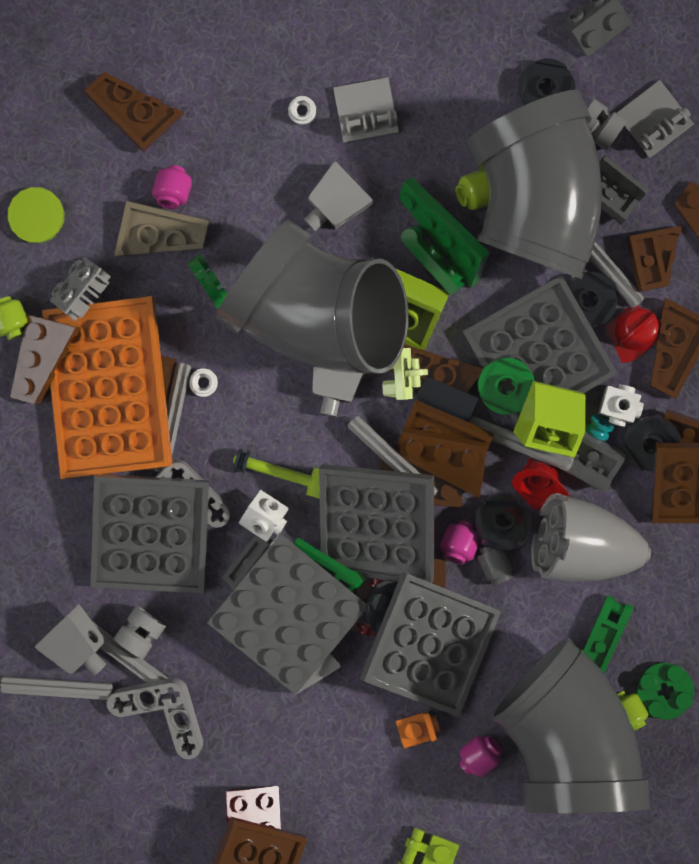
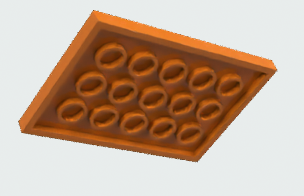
[42,296,173,479]

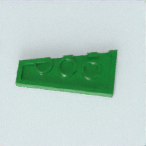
[399,177,490,288]

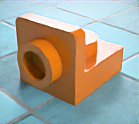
[396,711,440,749]

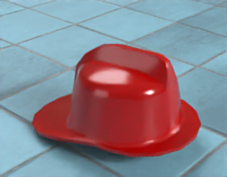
[606,305,660,363]
[512,458,570,511]

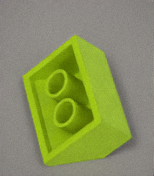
[372,258,449,350]

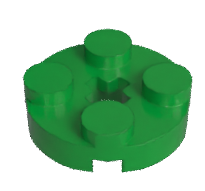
[187,254,227,310]
[478,358,535,415]
[636,662,694,720]

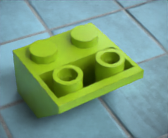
[513,381,585,458]

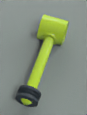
[233,449,320,499]

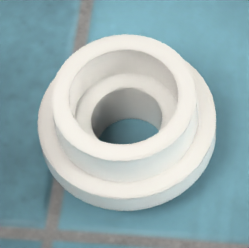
[288,96,316,125]
[189,369,218,397]

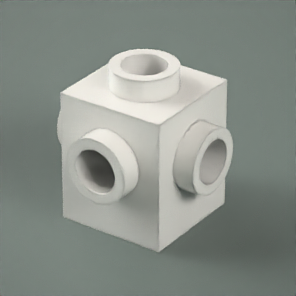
[598,384,644,427]
[239,490,289,542]

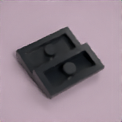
[416,375,479,422]

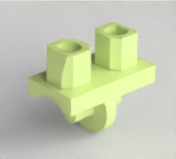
[382,348,428,400]

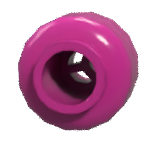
[152,165,192,209]
[440,520,480,565]
[460,735,503,778]

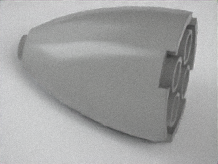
[531,493,651,582]

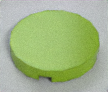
[8,187,64,244]

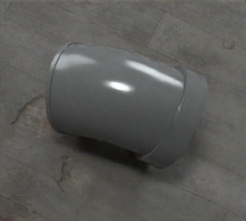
[467,90,602,279]
[215,219,408,373]
[491,637,650,813]

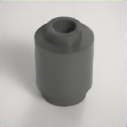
[477,546,514,586]

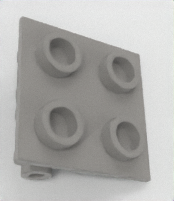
[333,77,399,143]
[617,80,694,158]
[49,257,111,321]

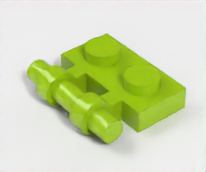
[397,827,460,864]

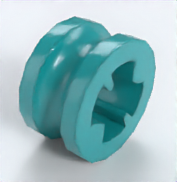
[585,414,614,441]

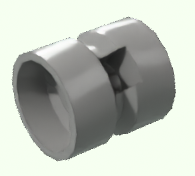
[588,99,627,151]
[113,606,166,659]

